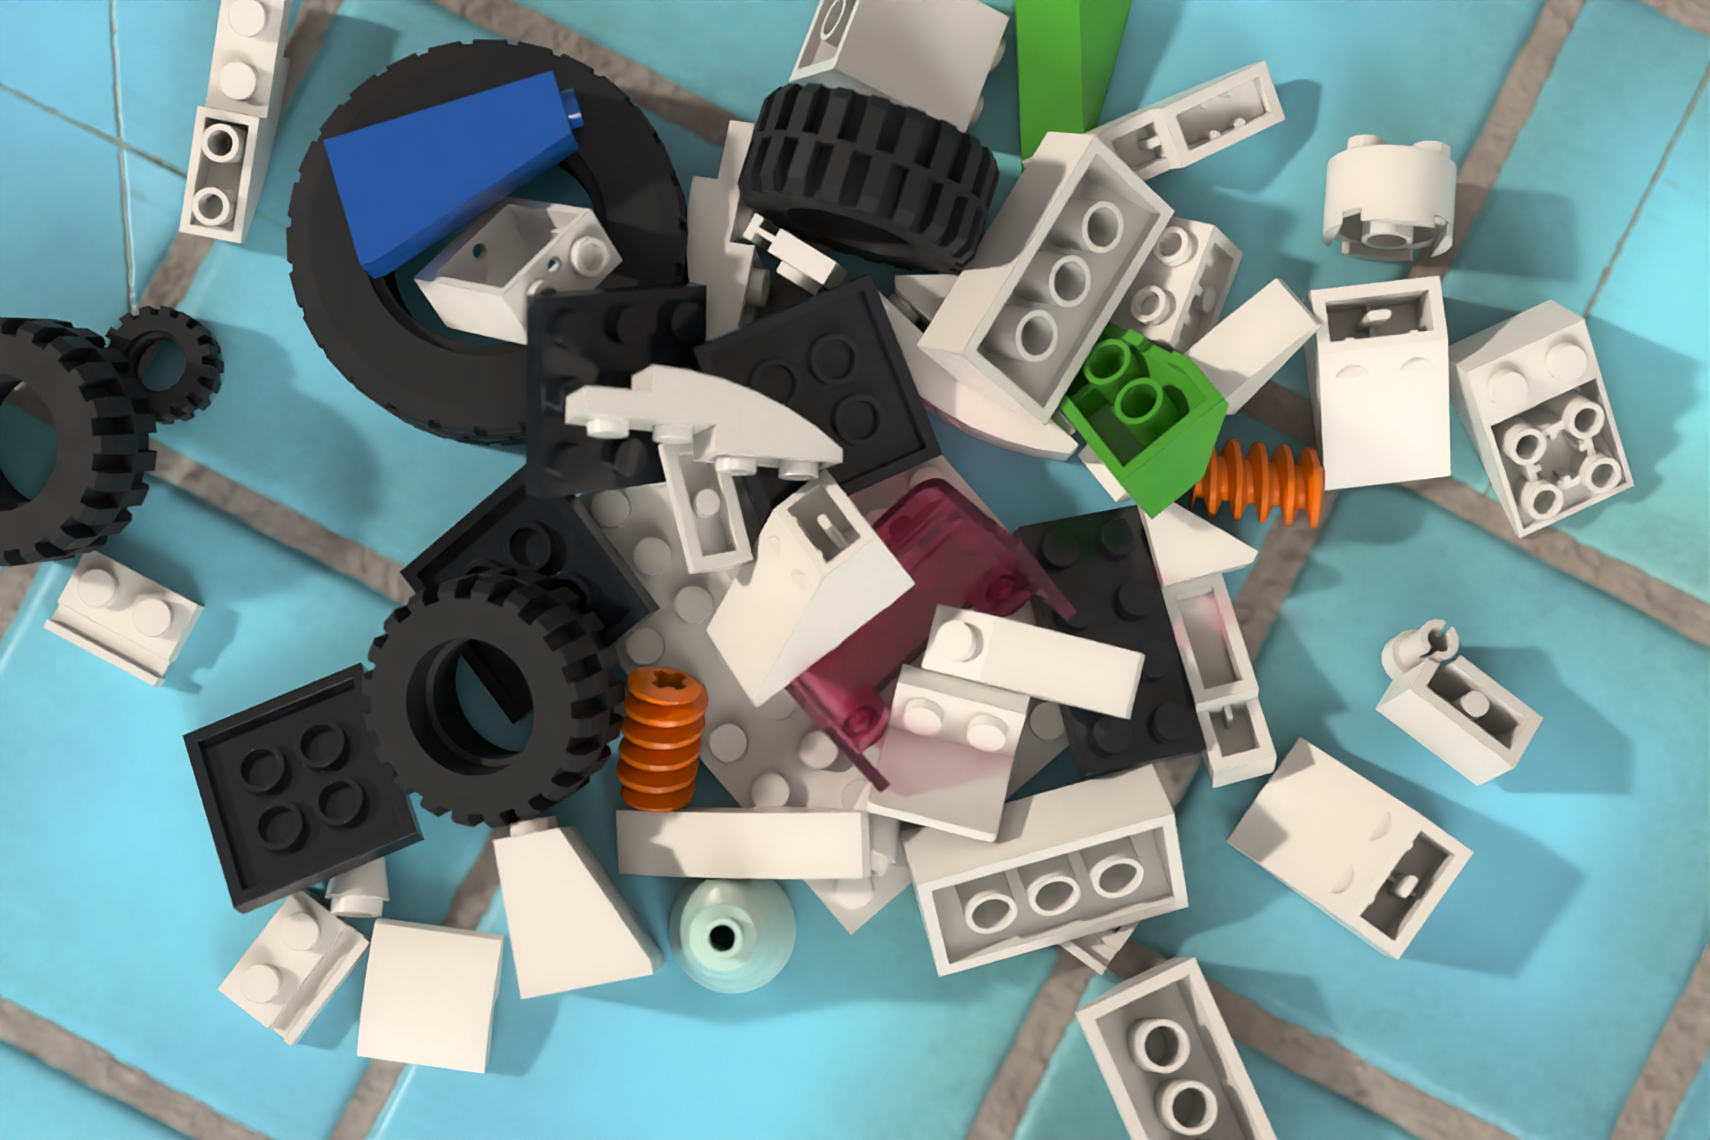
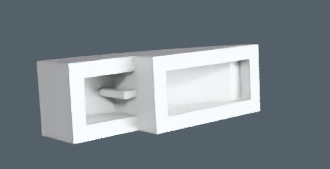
[1161,573,1277,788]

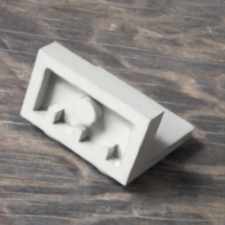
[1109,216,1243,354]
[866,664,1030,842]

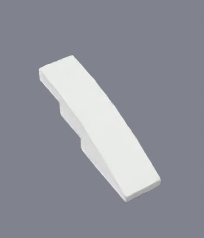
[1022,60,1286,181]
[1077,278,1322,502]
[616,805,871,879]

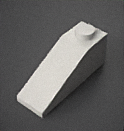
[921,604,1145,720]

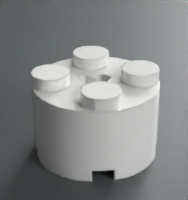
[1322,134,1457,262]

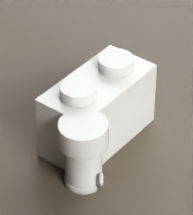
[1375,619,1543,786]

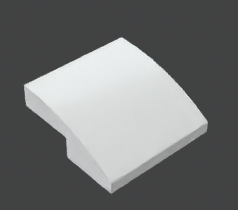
[658,438,762,574]
[357,917,504,1074]

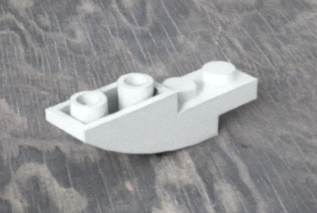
[179,0,292,243]
[687,120,770,341]
[878,291,1079,462]
[565,365,843,481]

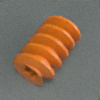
[1187,439,1325,529]
[615,666,709,812]

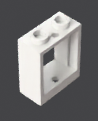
[413,196,623,345]

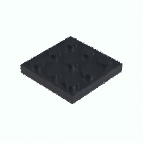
[688,274,942,529]
[526,282,707,499]
[400,464,660,724]
[182,662,424,914]

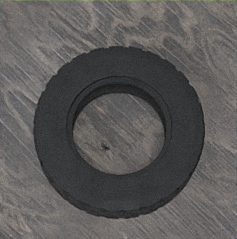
[286,39,689,446]

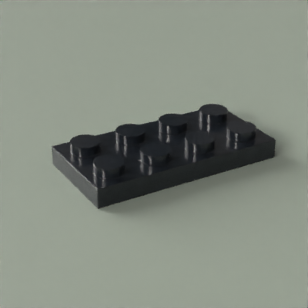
[1012,505,1207,780]

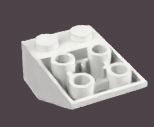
[1302,275,1451,491]
[1448,299,1634,538]
[706,468,915,708]
[1225,737,1474,960]

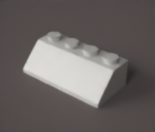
[917,131,1175,426]
[900,762,1189,977]
[1075,957,1277,1140]

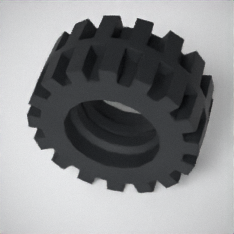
[104,306,224,424]

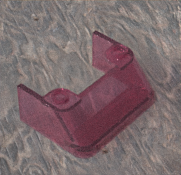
[784,478,1076,793]

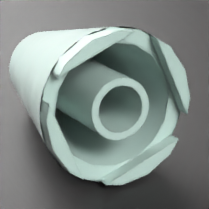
[668,877,796,994]

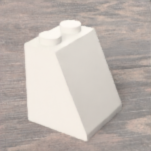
[789,0,1010,133]
[493,816,665,999]

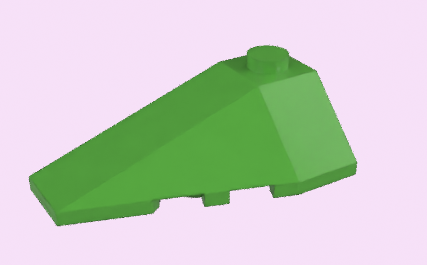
[1011,0,1133,175]
[1058,321,1229,519]

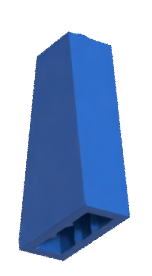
[323,70,585,279]

